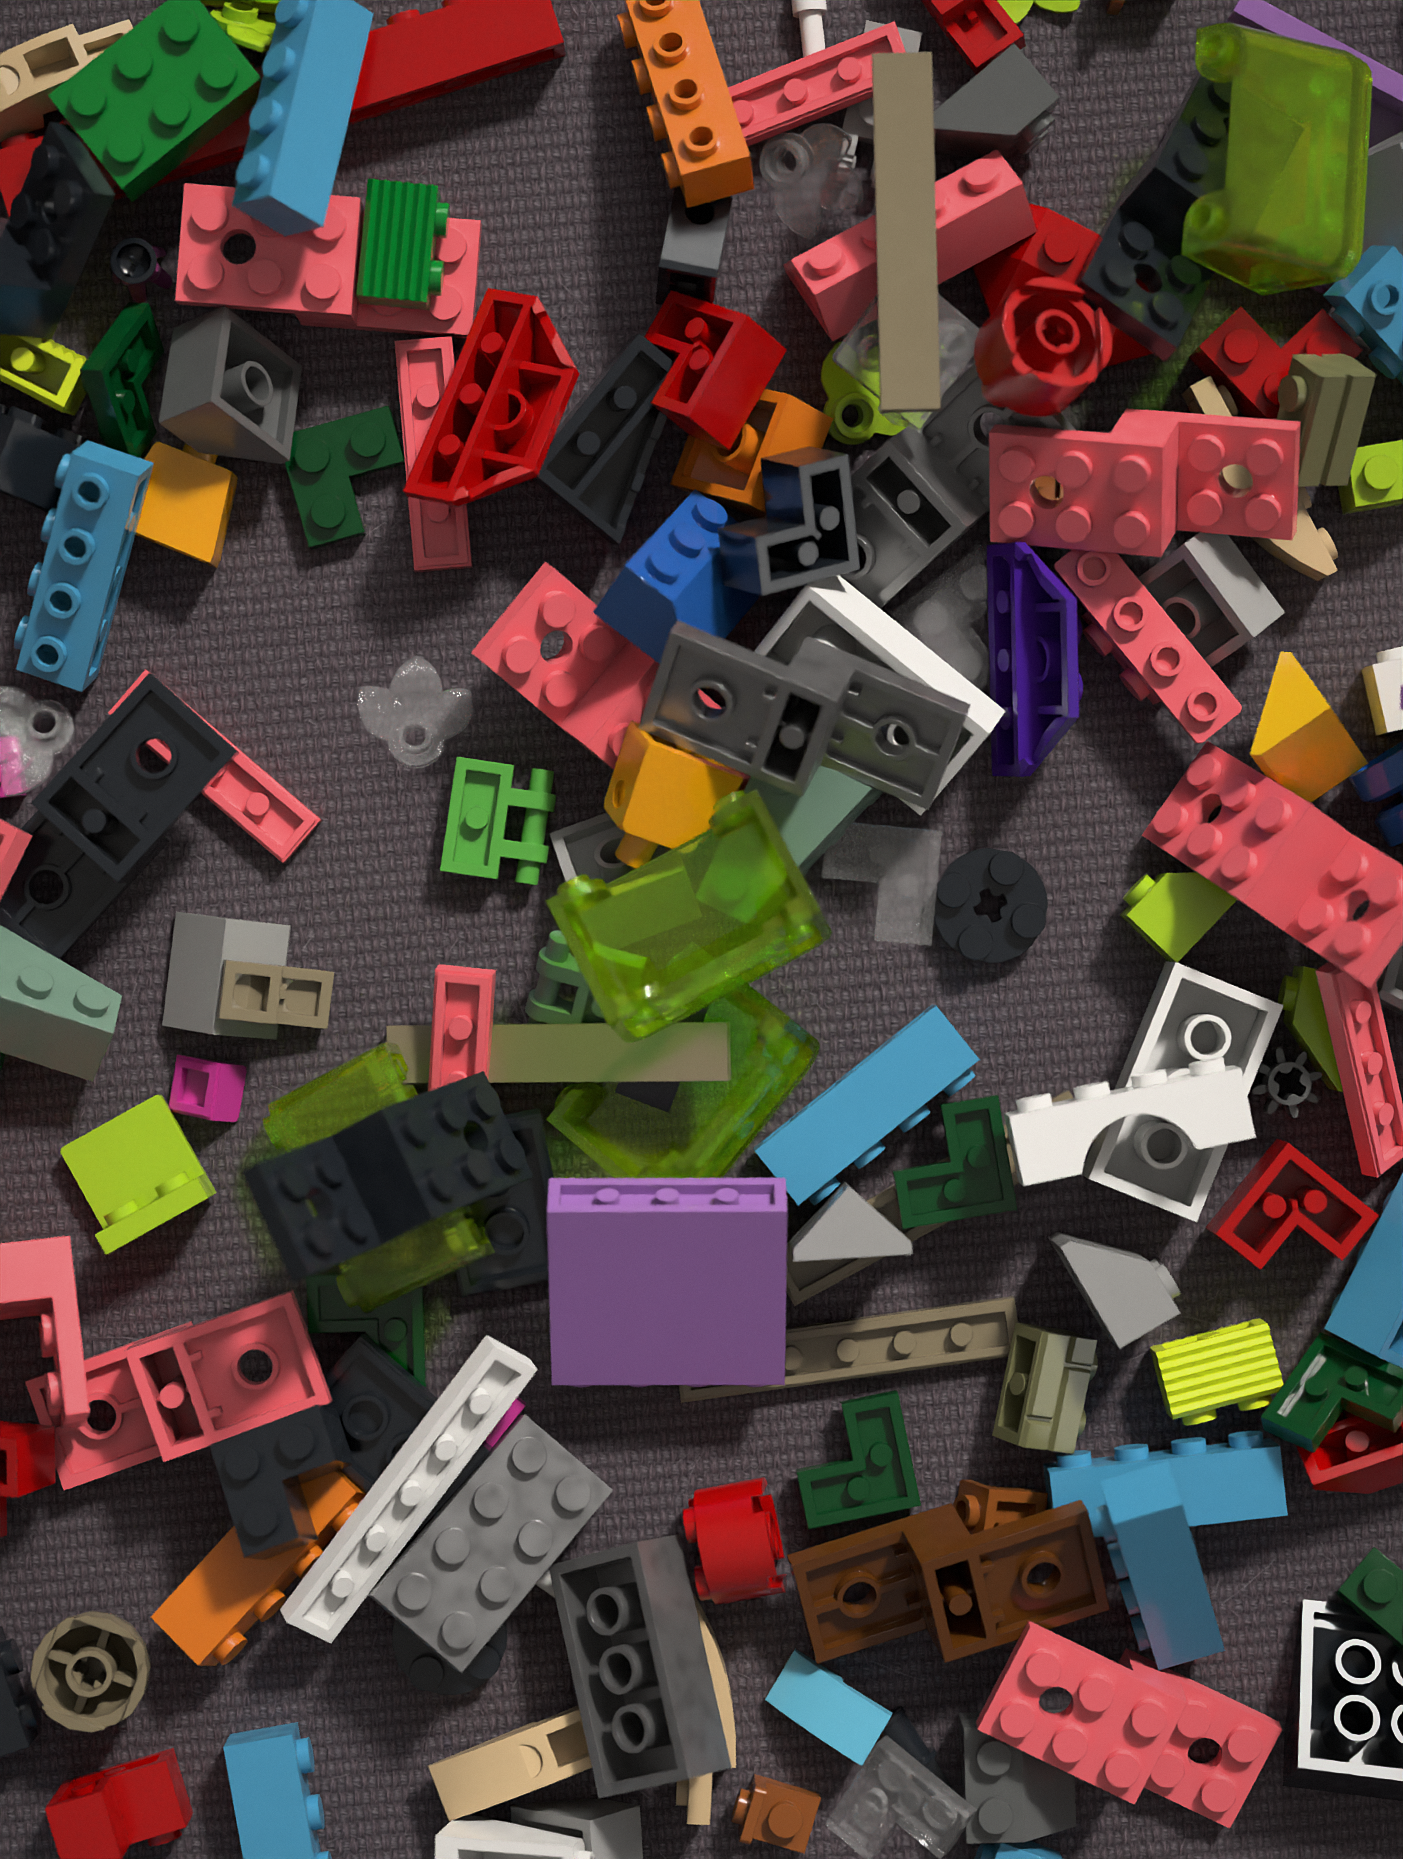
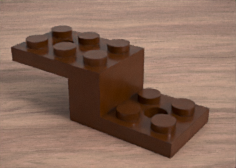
[787,1500,1110,1664]

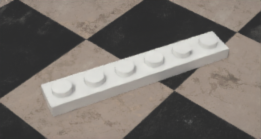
[280,1335,537,1643]

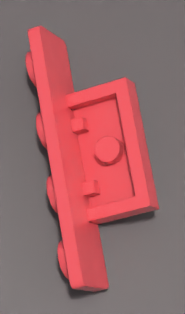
[1053,549,1242,744]

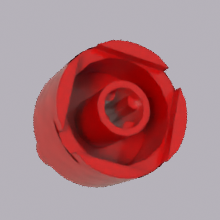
[974,277,1112,417]
[683,1477,787,1605]

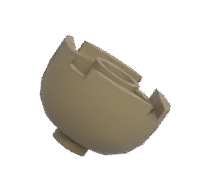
[30,1611,151,1732]

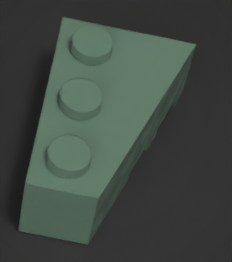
[694,765,884,924]
[0,925,122,1082]

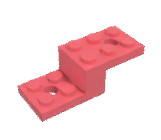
[175,183,482,338]
[989,408,1300,557]
[471,562,751,843]
[1142,741,1403,988]
[0,1236,90,1429]
[25,1290,332,1490]
[976,1620,1283,1828]

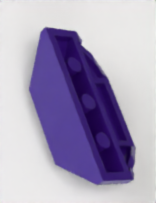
[987,542,1083,777]

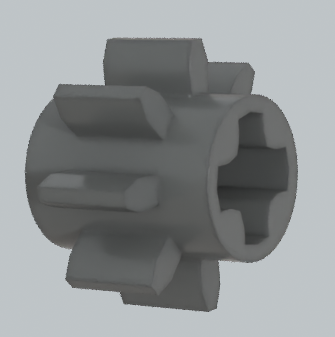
[1249,1047,1322,1118]

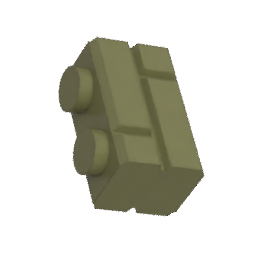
[1276,354,1376,487]
[992,1322,1098,1454]

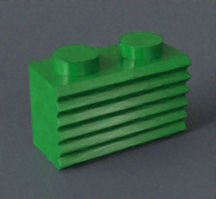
[357,178,450,310]

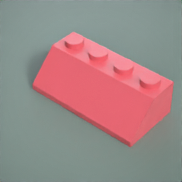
[783,149,1037,342]

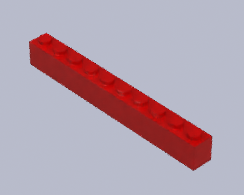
[0,0,566,217]

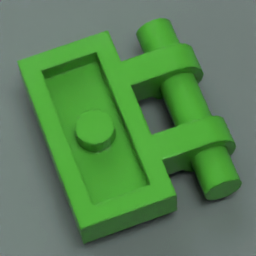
[440,757,557,885]

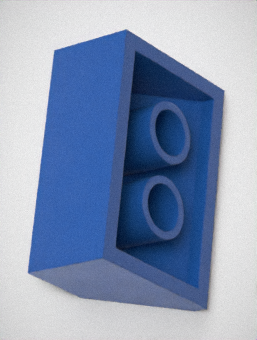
[593,489,759,664]

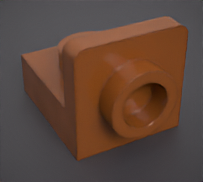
[953,1479,1048,1535]
[731,1774,821,1854]

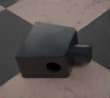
[655,186,733,305]

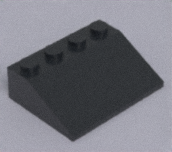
[1283,1599,1403,1801]

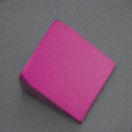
[168,1055,247,1122]

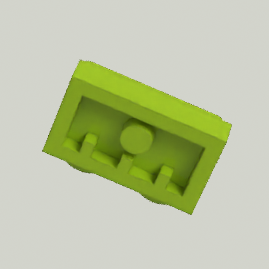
[60,1095,217,1255]

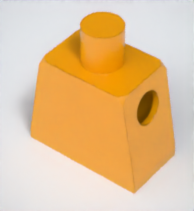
[135,441,238,568]
[604,720,744,870]

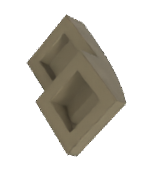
[217,960,334,1029]

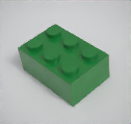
[48,0,262,202]

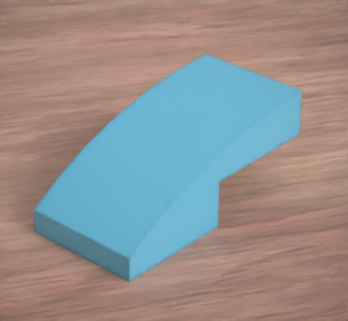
[765,1649,892,1766]

